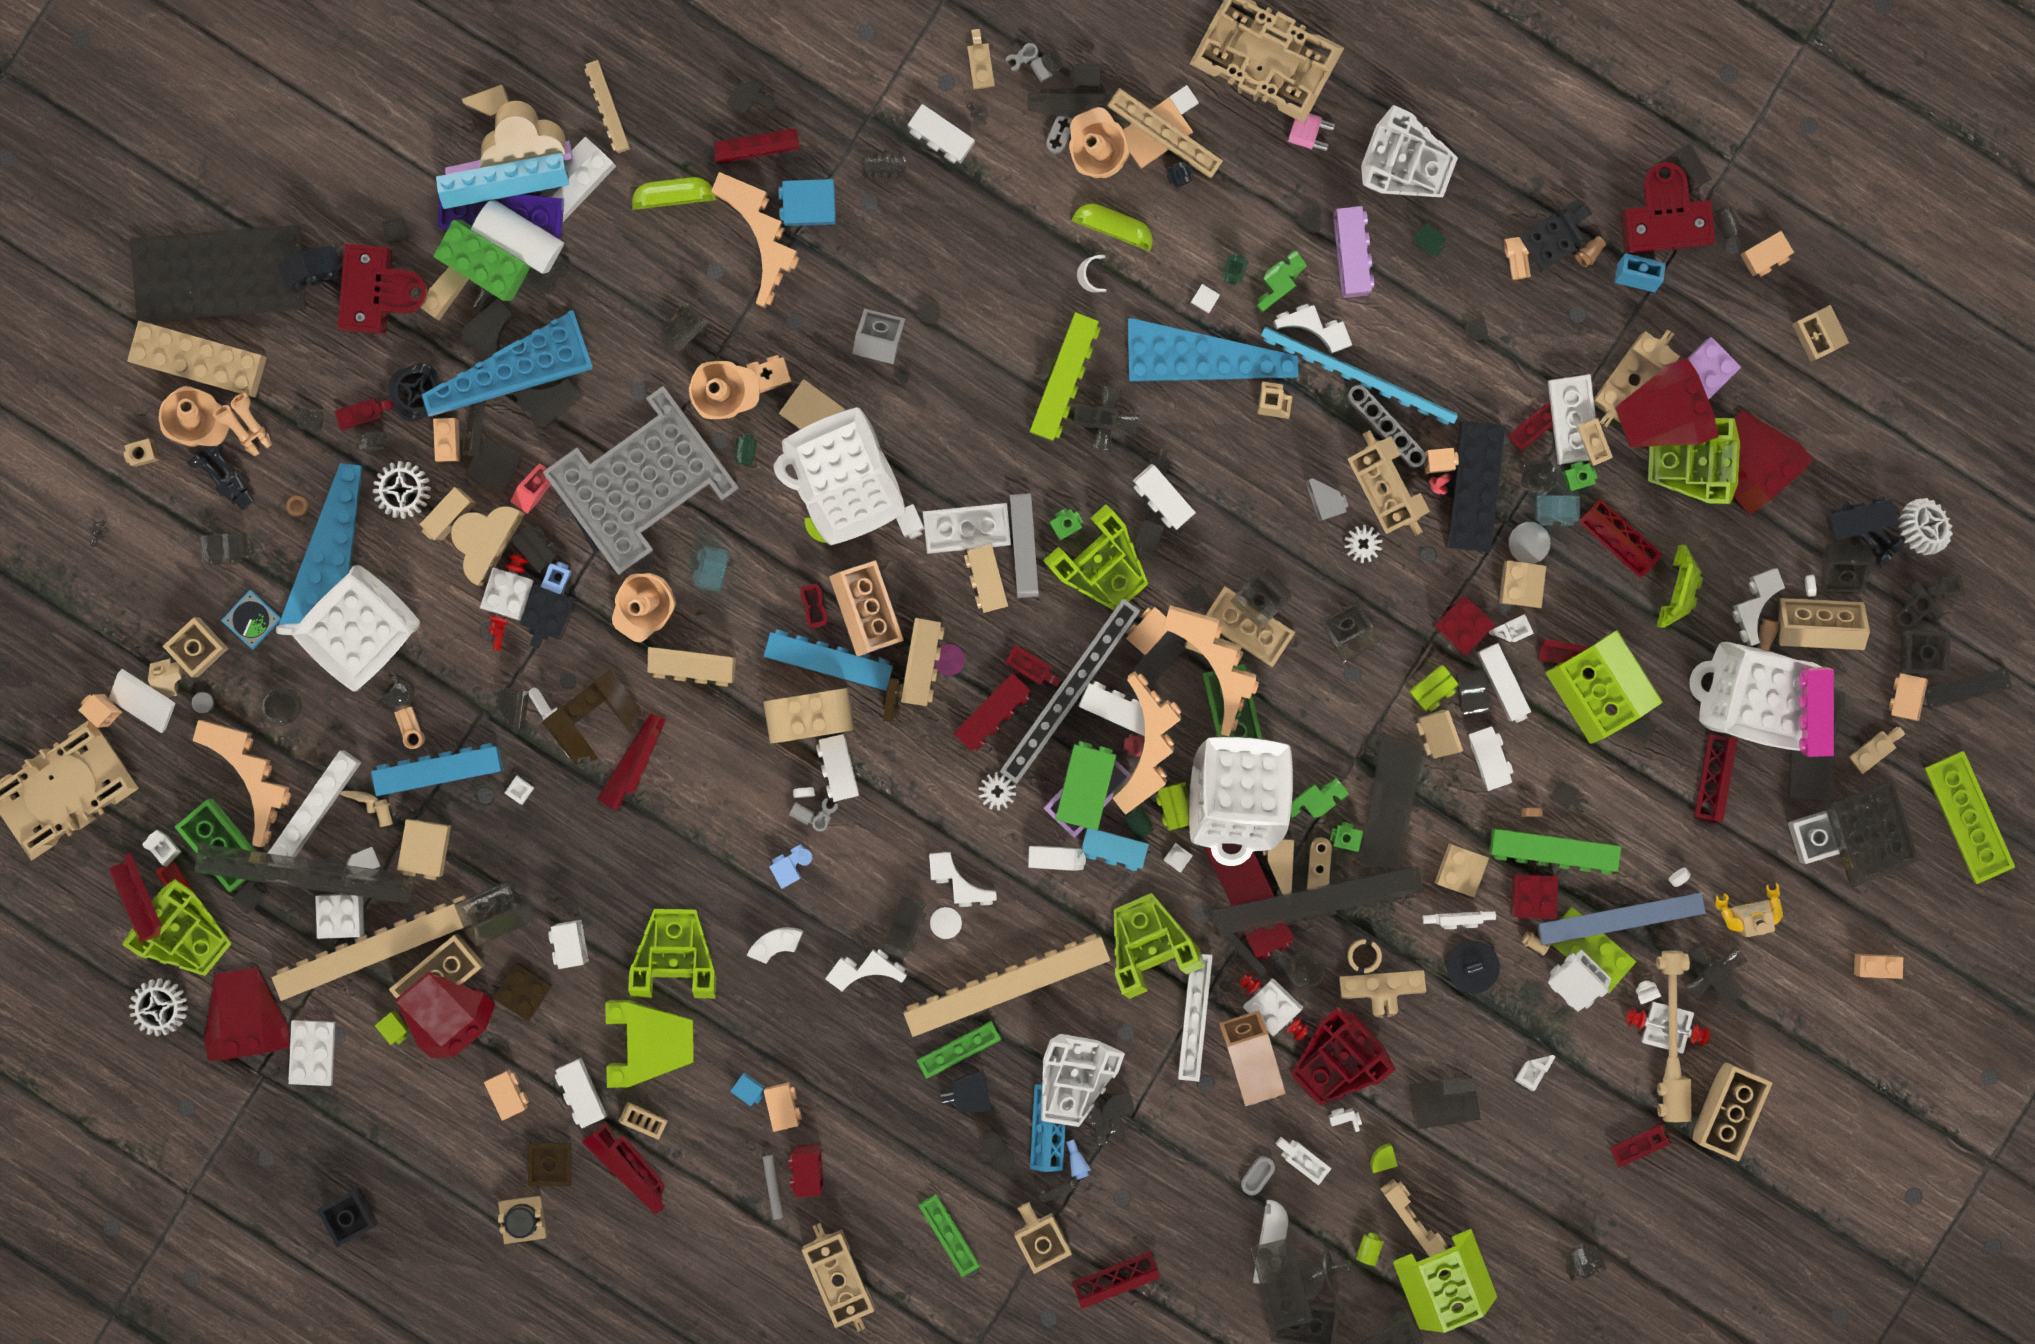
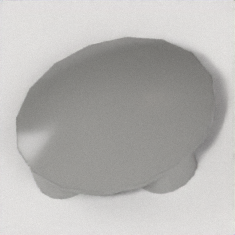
[1508,522,1550,564]

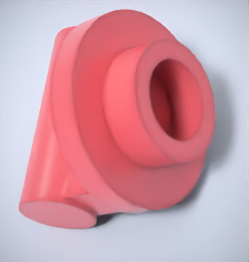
[1429,473,1452,494]
[1123,734,1145,757]

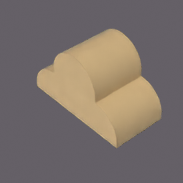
[480,101,566,168]
[451,507,526,587]

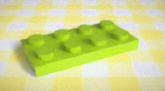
[1550,906,1636,994]

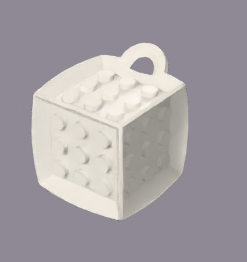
[774,407,906,545]
[276,565,420,691]
[1689,642,1821,751]
[1189,737,1293,866]

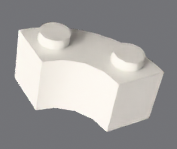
[1468,726,1513,791]
[747,927,804,963]

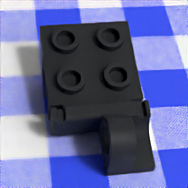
[1519,199,1592,271]

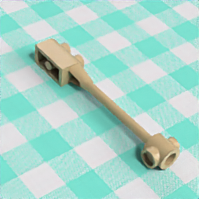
[1656,951,1691,1122]

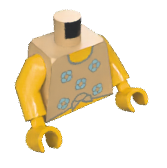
[1715,883,1783,937]

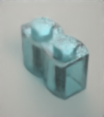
[1535,495,1580,526]
[692,545,730,593]

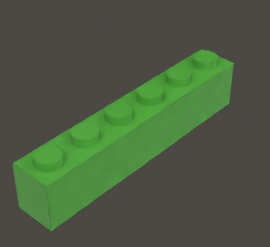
[1489,828,1621,875]

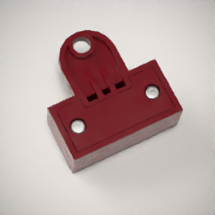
[1620,162,1715,255]
[337,243,428,335]

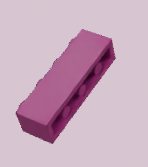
[1799,667,1834,757]

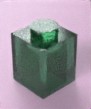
[1411,223,1446,257]

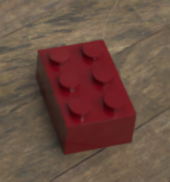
[788,1144,824,1197]

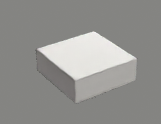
[1169,85,1199,115]
[1191,284,1220,314]
[505,776,535,805]

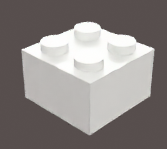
[1787,810,1846,864]
[315,893,364,939]
[549,920,589,969]

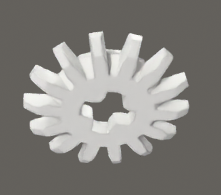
[1344,525,1382,563]
[979,772,1016,810]

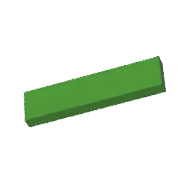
[917,1021,1001,1079]
[918,1194,980,1277]

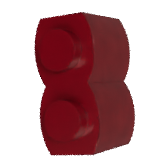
[801,583,828,628]

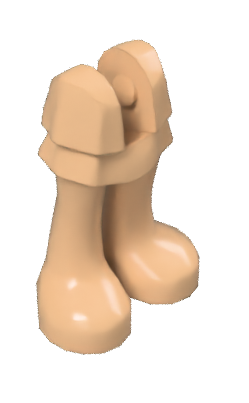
[213,393,272,456]

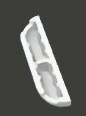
[1253,1199,1288,1284]

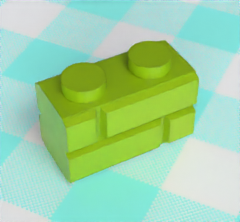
[1408,665,1459,712]
[1156,782,1189,830]

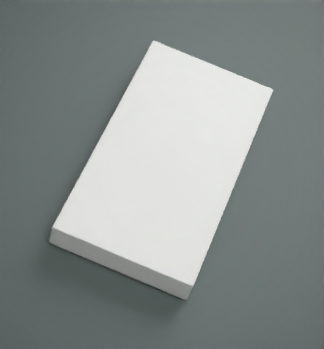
[1547,374,1596,465]
[923,503,1011,554]

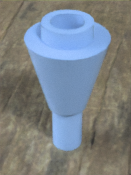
[1066,1140,1091,1180]

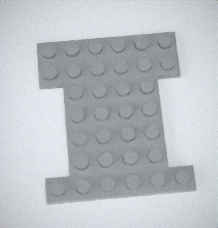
[543,386,739,576]

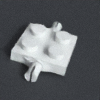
[1423,911,1496,929]

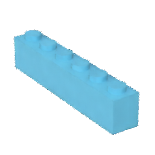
[436,153,569,209]

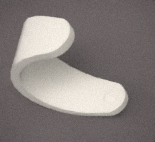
[1077,255,1106,292]

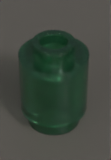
[734,434,757,465]
[1125,807,1155,839]

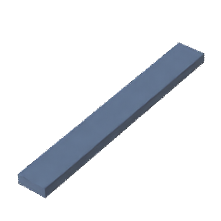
[1537,893,1706,945]

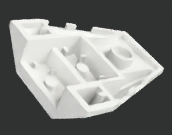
[1361,105,1458,197]
[1041,1034,1125,1127]

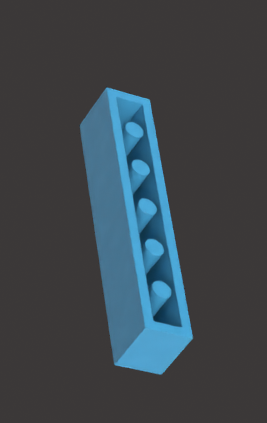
[764,629,894,691]
[371,743,504,796]

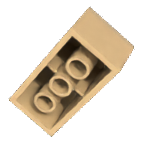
[763,688,855,744]
[1693,1062,1773,1161]

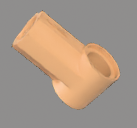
[1504,237,1531,280]
[394,706,425,749]

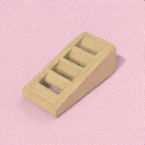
[619,1102,668,1140]

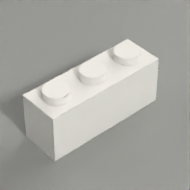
[908,104,975,164]
[1133,464,1195,530]
[816,734,859,802]
[555,1058,607,1128]

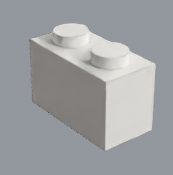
[896,504,925,539]

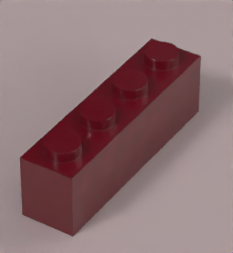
[953,673,1031,751]

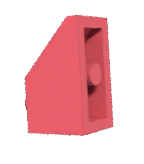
[510,463,551,514]

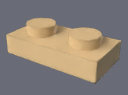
[1576,418,1613,466]

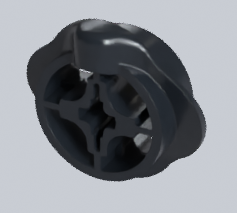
[388,363,441,422]

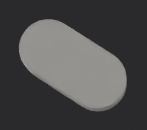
[1241,1156,1275,1195]

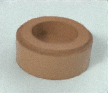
[286,496,309,517]
[1521,808,1543,818]

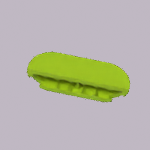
[632,177,716,210]
[1071,204,1153,252]

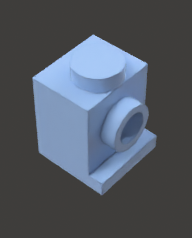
[541,561,572,595]

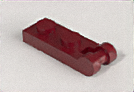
[1609,1123,1672,1168]

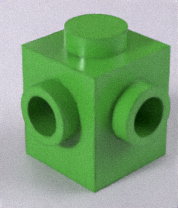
[1562,461,1597,492]
[1049,508,1083,541]
[1329,822,1363,852]

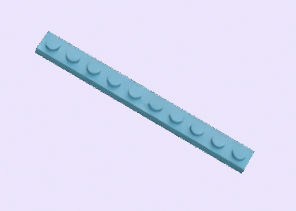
[1261,326,1458,425]

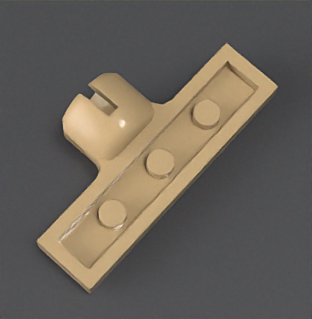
[1339,970,1426,1018]

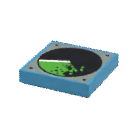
[221,590,281,650]

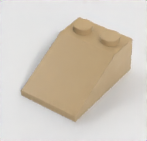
[1416,710,1463,758]

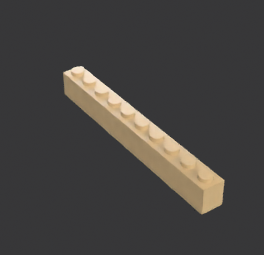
[271,895,481,1001]
[903,934,1110,1037]

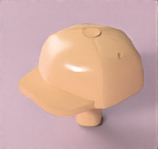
[1069,107,1129,178]
[689,361,760,419]
[158,386,230,447]
[612,573,676,642]

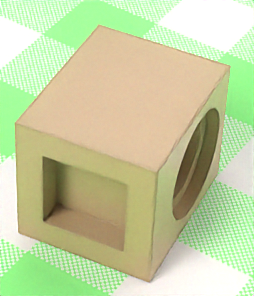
[124,438,160,467]

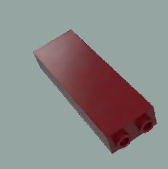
[1204,843,1294,959]

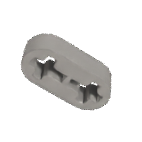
[1046,114,1073,154]

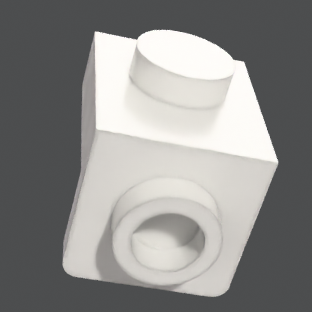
[142,830,181,867]
[1328,1108,1362,1132]

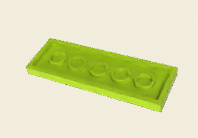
[1923,751,2015,884]

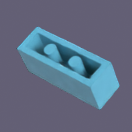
[1081,828,1149,871]

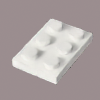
[288,1020,335,1086]

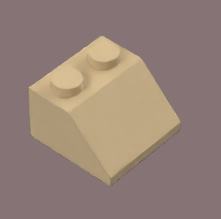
[1499,561,1546,608]
[1435,843,1489,898]

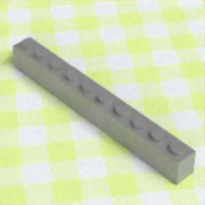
[1000,599,1140,784]

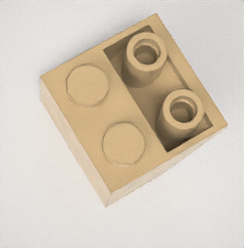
[1792,305,1849,362]

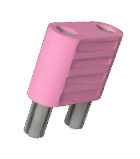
[1288,113,1335,151]

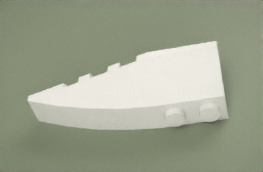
[540,137,616,222]

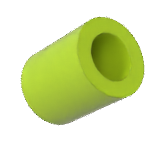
[1356,1232,1384,1266]

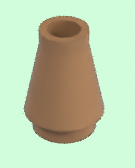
[1575,236,1606,267]
[1757,618,1780,651]

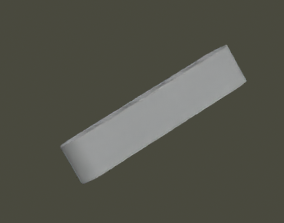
[1347,385,1426,468]
[1010,493,1039,598]

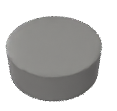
[192,692,215,713]

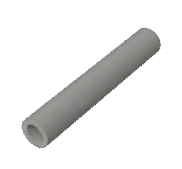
[762,1155,783,1220]

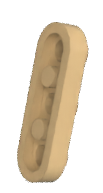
[1307,837,1332,901]

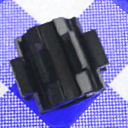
[1167,161,1193,188]

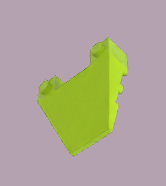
[1043,504,1148,610]
[1114,893,1206,999]
[628,909,716,998]
[605,1000,694,1088]

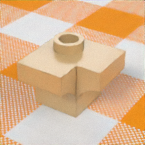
[1257,381,1292,419]
[148,658,183,698]

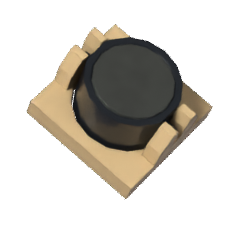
[498,1195,547,1244]

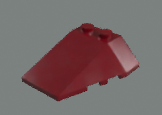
[1615,358,1718,447]
[1733,410,1814,515]
[204,967,291,1061]
[395,972,496,1058]
[1291,1007,1395,1105]

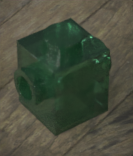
[1221,254,1249,286]

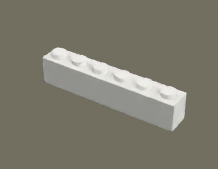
[267,750,362,867]

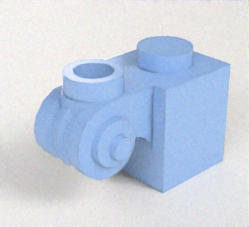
[770,844,813,889]

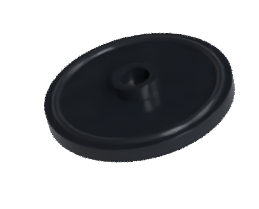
[1447,940,1500,993]

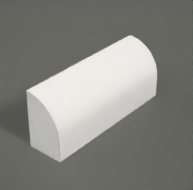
[471,200,564,274]

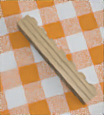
[584,60,630,153]

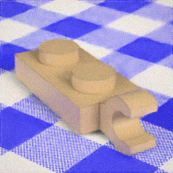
[967,29,995,90]
[1848,727,1905,774]

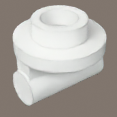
[1636,981,1661,1005]

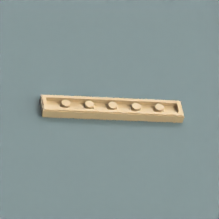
[1107,88,1223,178]

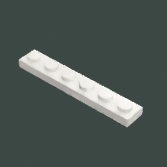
[1178,954,1212,1082]

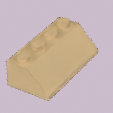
[1778,598,1870,650]
[901,618,945,706]
[648,647,737,687]

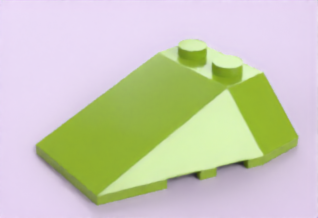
[1648,418,1740,504]
[1656,545,1703,628]
[122,879,231,976]

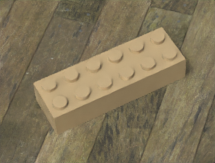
[127,321,267,398]

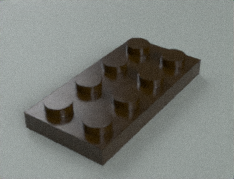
[883,678,904,722]

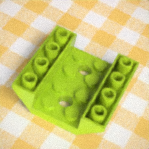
[1545,630,1663,744]
[1393,1229,1497,1333]

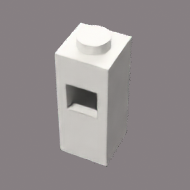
[1028,846,1086,871]

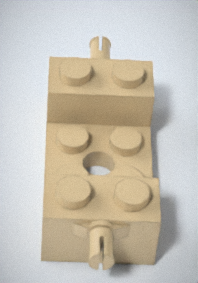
[1594,330,1680,428]
[1348,430,1430,536]
[802,1223,875,1332]

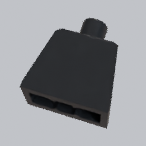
[941,1069,991,1112]

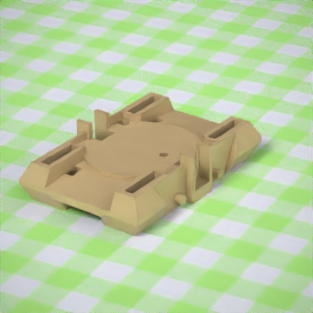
[1190,0,1344,123]
[0,720,139,861]

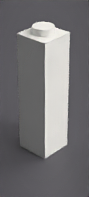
[1476,643,1531,723]

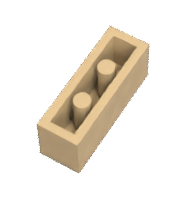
[964,543,1008,613]

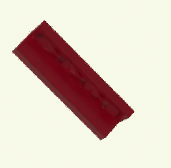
[713,128,801,164]
[1578,498,1662,578]
[1538,639,1591,669]
[1694,734,1738,822]
[109,853,162,943]
[1072,1251,1160,1309]

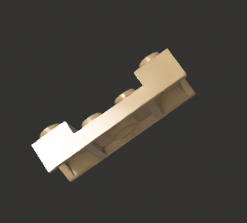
[1380,1179,1448,1257]

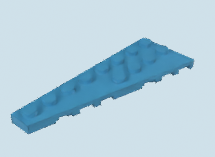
[422,310,592,417]
[1128,318,1298,382]
[279,463,362,625]

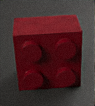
[1432,596,1495,656]
[1511,874,1558,919]

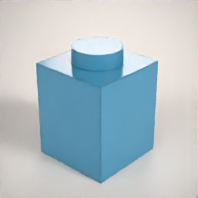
[730,1072,765,1106]

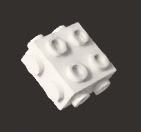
[1548,950,1611,1012]

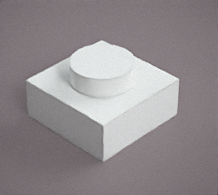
[1163,843,1193,873]

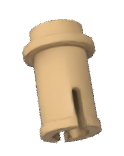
[373,799,393,827]
[1521,931,1550,955]

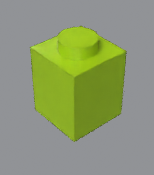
[375,1010,410,1045]

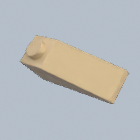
[421,267,469,320]
[1263,839,1294,904]

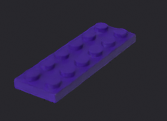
[437,194,564,241]

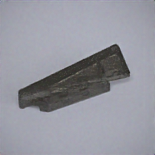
[1028,88,1130,127]

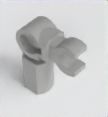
[1005,43,1053,83]
[789,798,838,832]

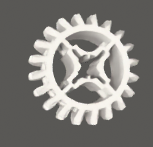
[373,461,431,519]
[1898,498,1953,555]
[129,978,188,1036]

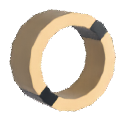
[1347,938,1382,973]

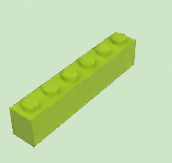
[1030,312,1101,441]

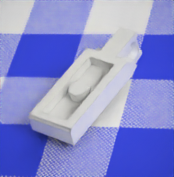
[1276,1137,1331,1185]

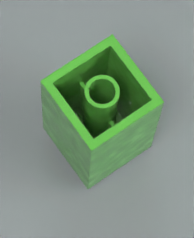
[1055,741,1116,830]

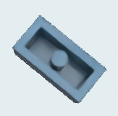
[1615,253,1666,292]

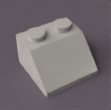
[852,309,905,364]
[1305,478,1348,522]

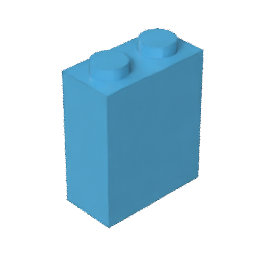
[779,179,836,226]

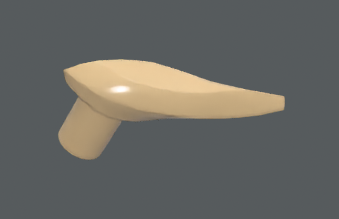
[339,791,378,813]

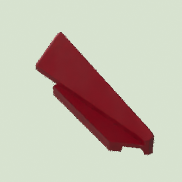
[597,713,666,811]
[582,1122,665,1214]

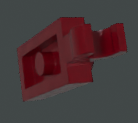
[334,398,394,431]
[1005,645,1061,687]

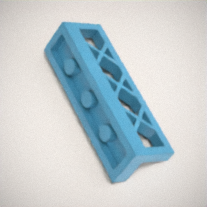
[1030,1084,1065,1172]

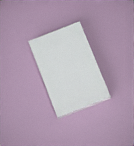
[109,669,176,733]

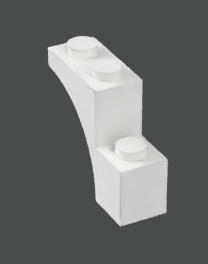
[1273,304,1352,354]
[1732,568,1785,646]
[929,852,997,907]
[826,949,907,991]

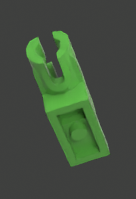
[1256,250,1307,313]
[1290,778,1349,818]

